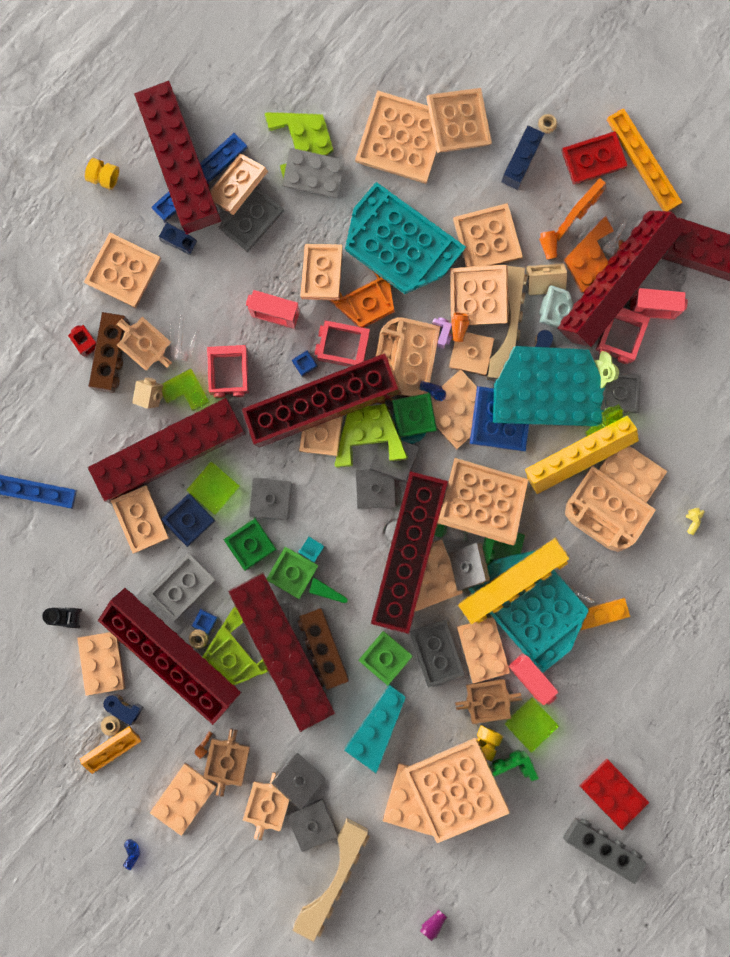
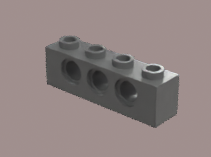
[563,818,647,884]

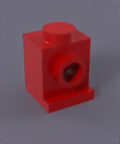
[68,325,96,357]

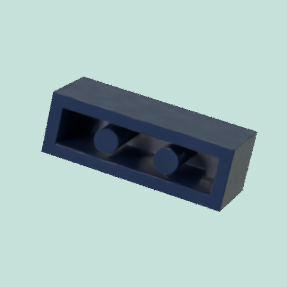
[501,125,544,190]

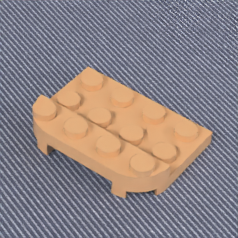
[375,317,440,397]
[565,466,656,552]

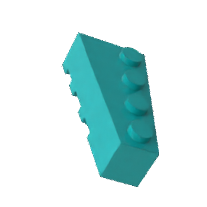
[344,684,406,773]

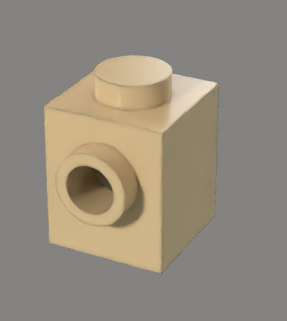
[132,378,163,409]

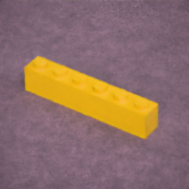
[525,415,639,494]
[458,537,570,625]

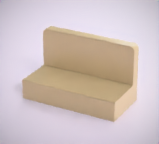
[526,263,567,295]

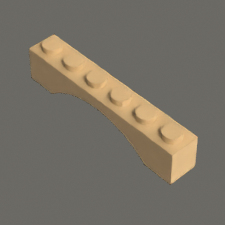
[486,266,527,381]
[292,818,370,942]

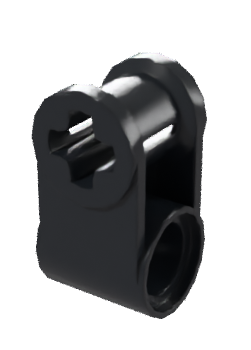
[42,607,82,628]

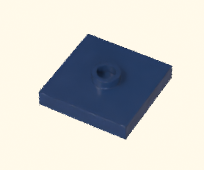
[161,493,216,547]

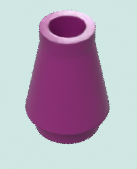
[420,910,447,941]

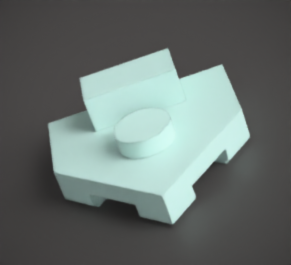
[539,285,574,328]

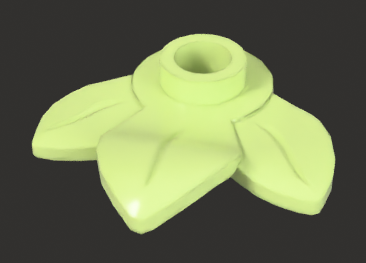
[594,351,619,388]

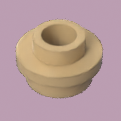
[538,114,557,133]
[189,629,208,649]
[101,716,121,736]

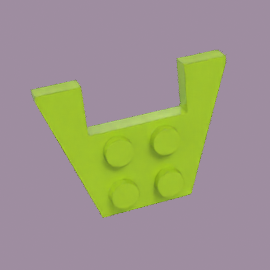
[264,112,333,179]
[334,404,408,468]
[202,607,268,685]

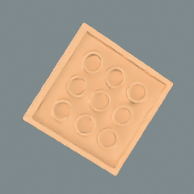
[355,90,437,184]
[438,458,528,545]
[404,738,510,843]

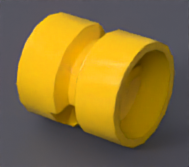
[85,158,119,190]
[476,725,504,762]

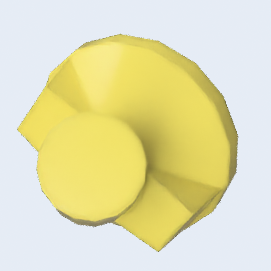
[685,508,705,535]

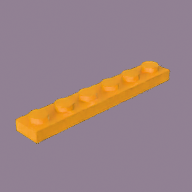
[607,108,682,211]

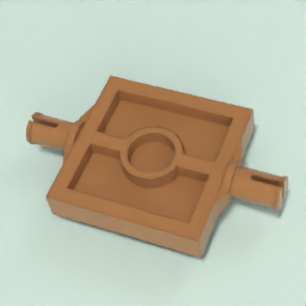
[455,679,522,724]
[203,728,250,797]

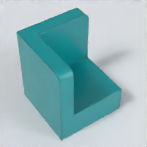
[298,536,325,563]

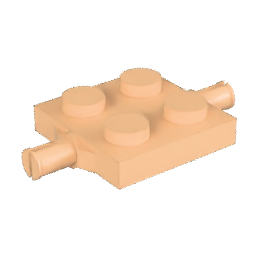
[117,317,172,370]
[243,772,289,840]

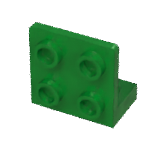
[482,532,525,565]
[489,750,539,782]

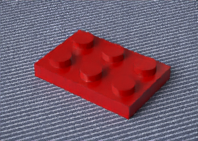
[561,131,628,185]
[579,758,650,830]

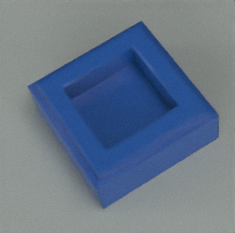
[291,350,318,377]
[192,609,218,635]

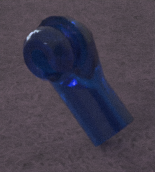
[419,381,446,401]
[123,839,140,870]

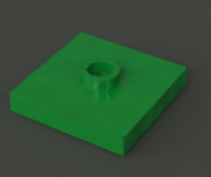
[392,393,437,438]
[223,518,277,571]

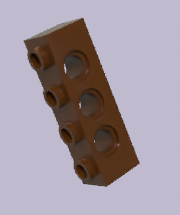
[88,312,130,393]
[297,608,349,690]

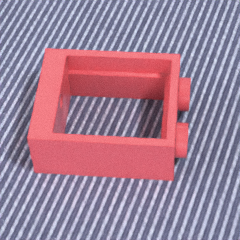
[630,288,688,320]
[246,290,300,329]
[595,308,650,364]
[315,320,370,367]
[207,345,249,398]
[508,654,559,705]

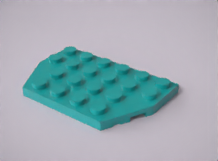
[345,182,466,294]
[493,346,606,427]
[468,550,589,673]

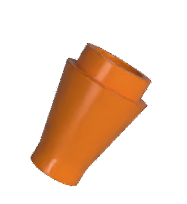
[539,231,558,260]
[451,313,470,342]

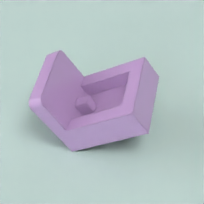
[432,317,453,349]

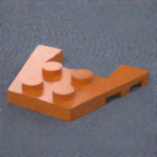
[555,178,607,241]
[564,217,614,293]
[329,271,395,328]

